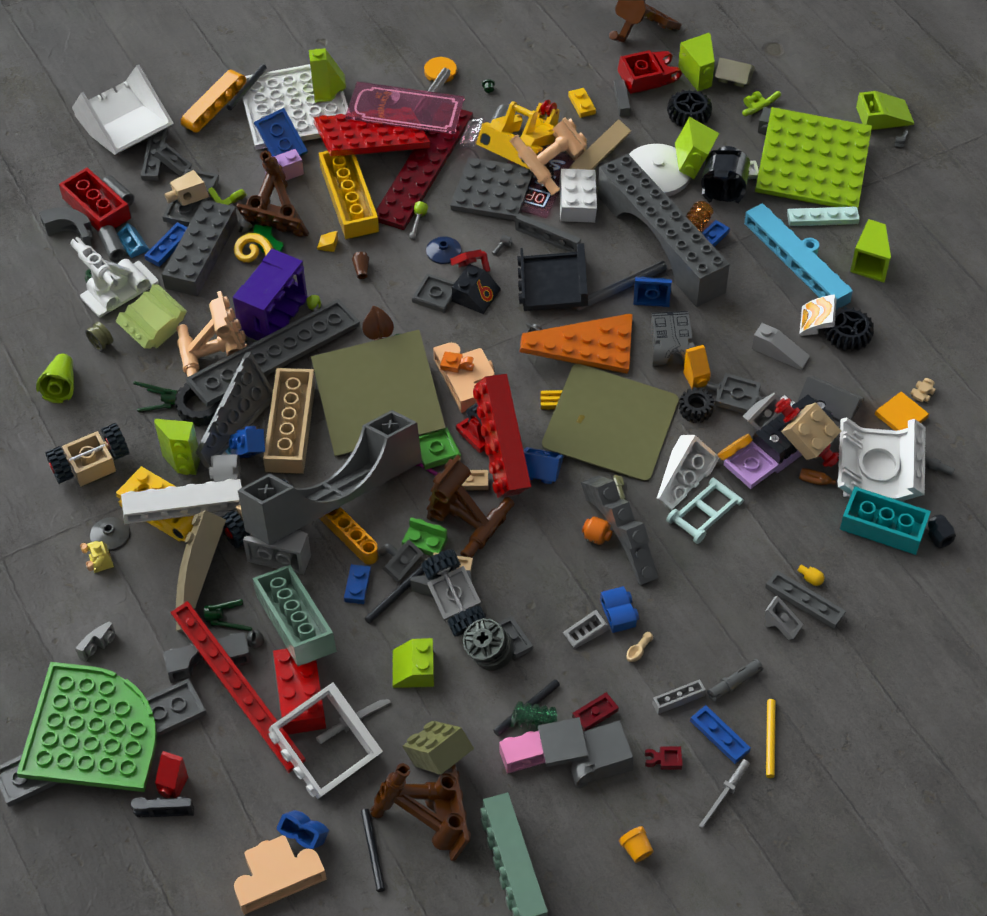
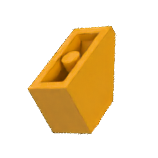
[683,345,711,389]

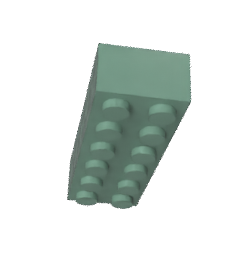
[252,565,337,666]
[480,792,548,916]

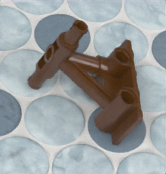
[236,150,309,237]
[426,455,515,558]
[370,763,471,861]

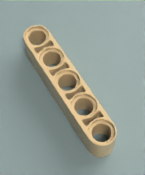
[569,120,631,170]

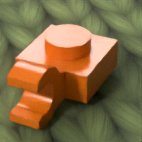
[440,351,474,373]

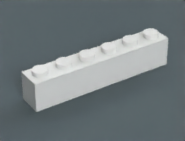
[121,479,242,524]

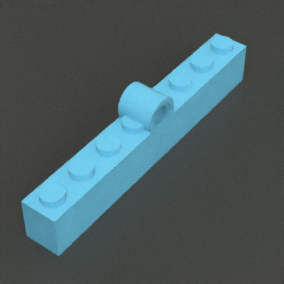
[744,203,853,310]

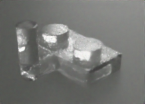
[460,118,486,148]

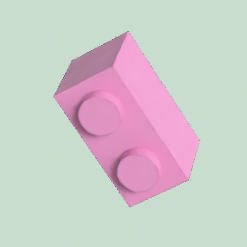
[499,731,545,774]

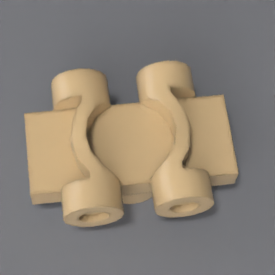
[911,378,936,403]

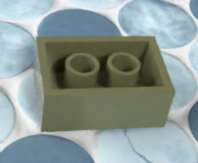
[402,721,474,774]

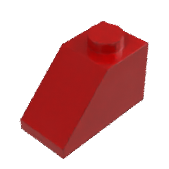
[155,751,188,798]

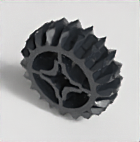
[667,89,712,127]
[824,307,874,351]

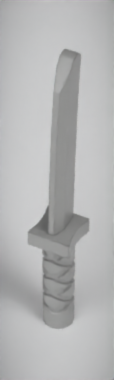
[316,699,390,744]
[699,759,750,829]

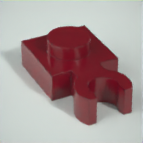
[645,746,683,770]

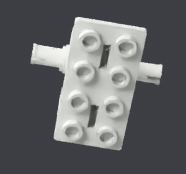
[70,237,159,318]

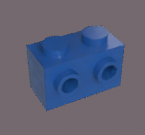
[229,426,265,458]

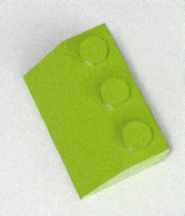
[154,419,200,475]

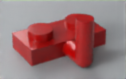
[450,249,491,272]

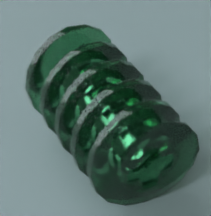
[511,701,557,731]

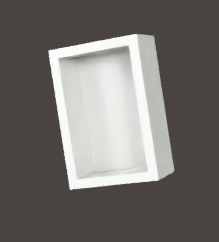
[559,169,597,223]

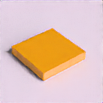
[875,392,929,431]

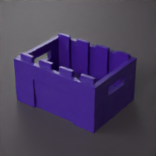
[232,248,308,341]

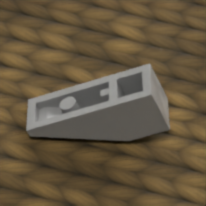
[752,323,810,370]

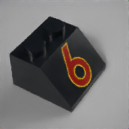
[452,264,501,314]

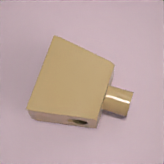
[164,170,209,206]

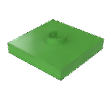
[419,427,461,470]

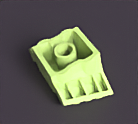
[116,284,187,349]

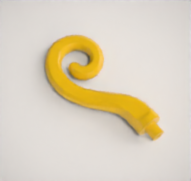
[234,233,273,263]

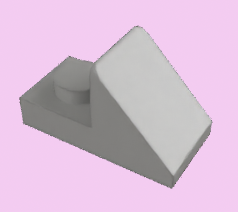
[765,596,803,640]

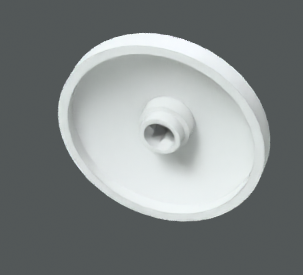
[629,144,691,196]

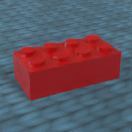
[59,167,131,232]
[273,648,326,735]

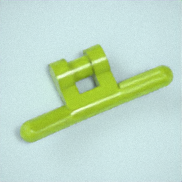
[742,91,781,116]

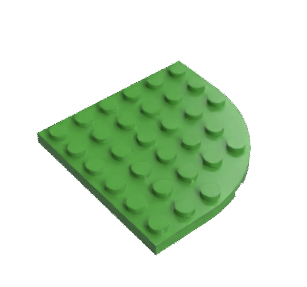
[17,662,157,792]

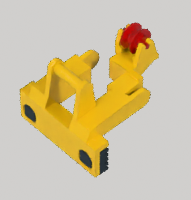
[476,100,560,169]

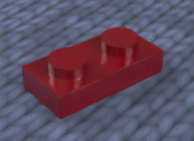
[572,692,619,731]

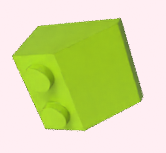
[392,638,434,688]

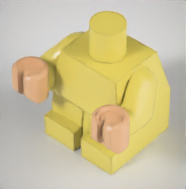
[80,541,114,573]

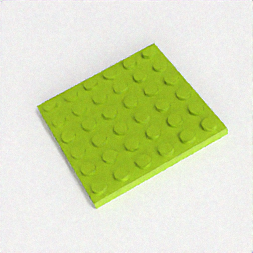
[755,107,872,209]

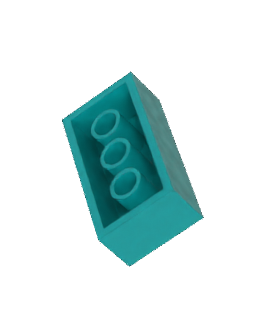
[840,486,931,555]

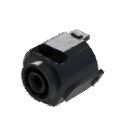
[701,146,750,204]

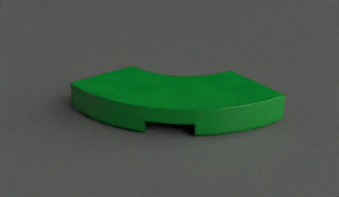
[254,225,284,254]

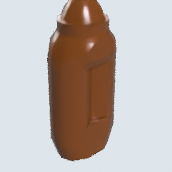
[799,468,836,485]

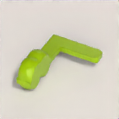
[208,187,247,205]

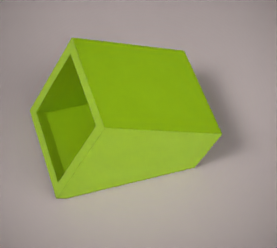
[678,33,715,91]
[675,117,719,179]
[850,219,891,283]

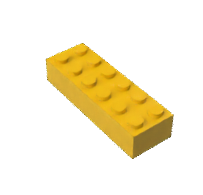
[319,151,379,239]

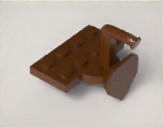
[609,0,682,43]

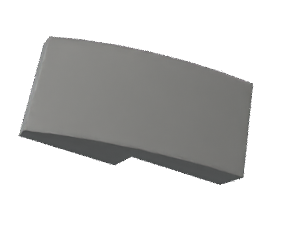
[75,622,116,662]

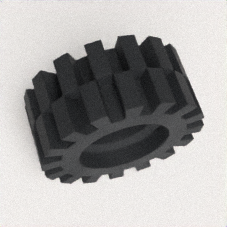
[679,387,714,423]

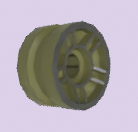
[85,322,113,351]

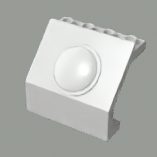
[837,417,926,502]

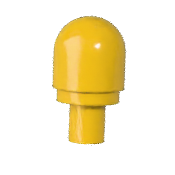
[797,564,825,586]

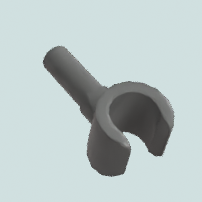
[895,130,909,147]
[492,234,512,255]

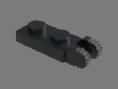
[130,797,194,817]

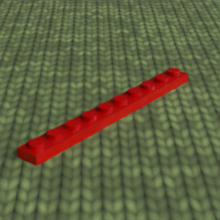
[170,601,306,773]

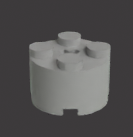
[209,454,242,486]

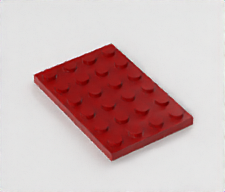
[314,108,430,157]

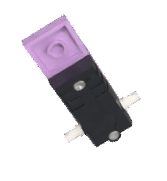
[724,395,834,489]

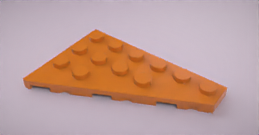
[520,314,632,374]

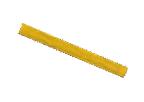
[766,699,776,778]

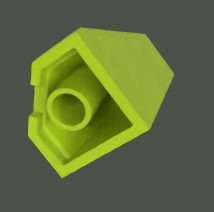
[309,48,346,103]

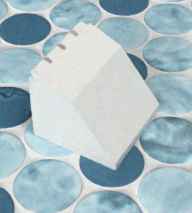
[72,64,174,155]

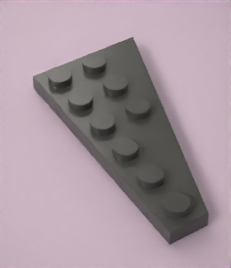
[196,352,273,467]

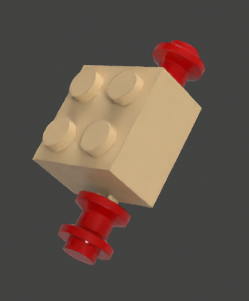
[775,398,841,467]

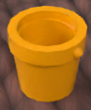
[619,826,654,863]

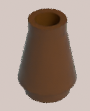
[352,251,369,279]

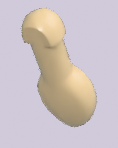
[626,632,653,662]

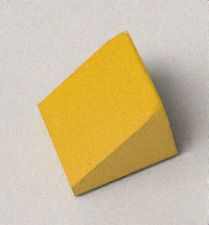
[317,231,338,252]

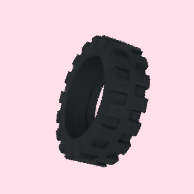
[175,383,221,427]

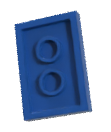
[254,108,308,157]

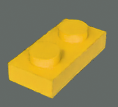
[568,88,596,118]

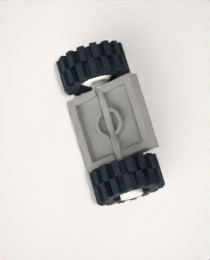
[421,549,486,637]

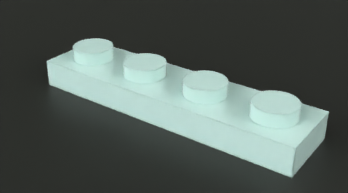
[787,207,860,226]

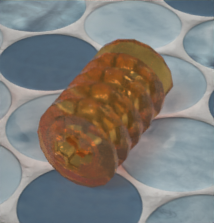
[686,201,714,232]

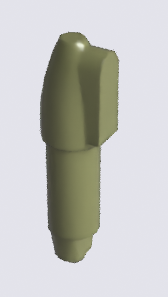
[613,475,625,500]

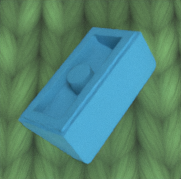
[117,223,150,258]

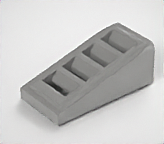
[563,610,609,649]

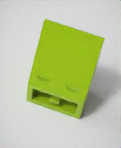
[856,91,914,130]

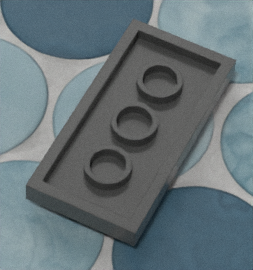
[162,168,219,226]

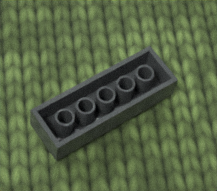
[162,199,238,296]

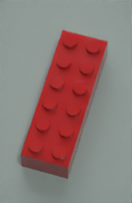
[473,374,531,498]

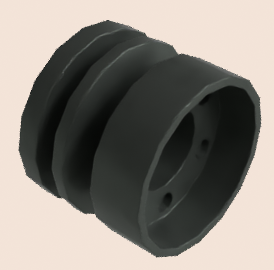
[463,618,515,671]

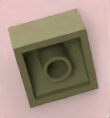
[715,57,755,87]

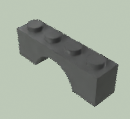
[163,632,251,683]

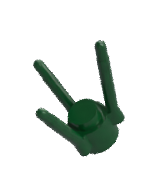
[133,381,178,412]
[204,599,252,631]

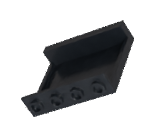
[517,243,589,311]

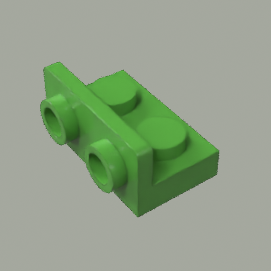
[402,517,448,556]

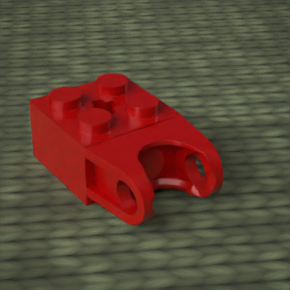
[617,50,682,94]

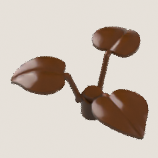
[362,306,394,341]

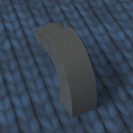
[39,207,93,247]

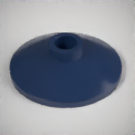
[426,236,461,264]

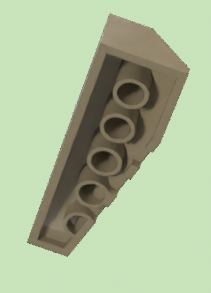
[176,510,226,632]

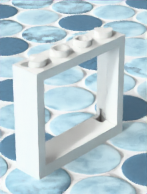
[268,682,383,799]

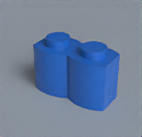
[600,586,639,633]
[277,810,329,849]

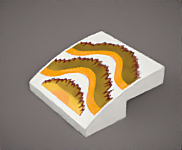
[799,294,837,336]

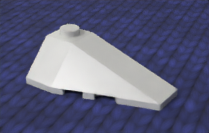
[657,435,719,510]

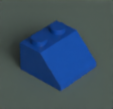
[633,277,672,307]
[523,447,564,484]

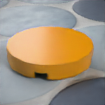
[424,57,457,83]
[717,434,753,460]

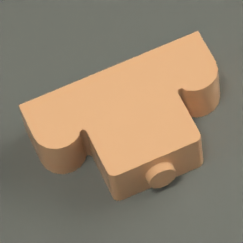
[433,342,495,413]
[234,835,327,915]

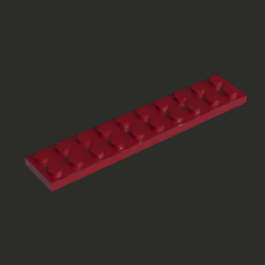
[376,104,473,230]

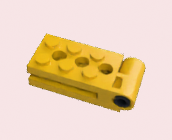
[116,466,195,542]

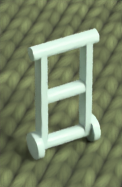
[666,477,744,544]

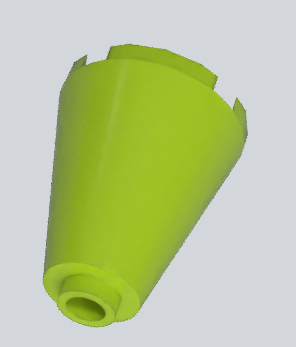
[36,354,74,403]

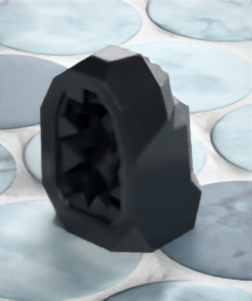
[928,514,956,548]

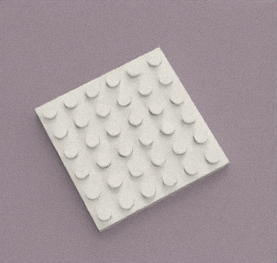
[242,64,350,150]

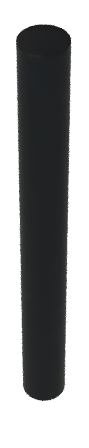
[226,64,267,110]
[365,566,424,624]
[493,679,560,736]
[361,809,385,892]

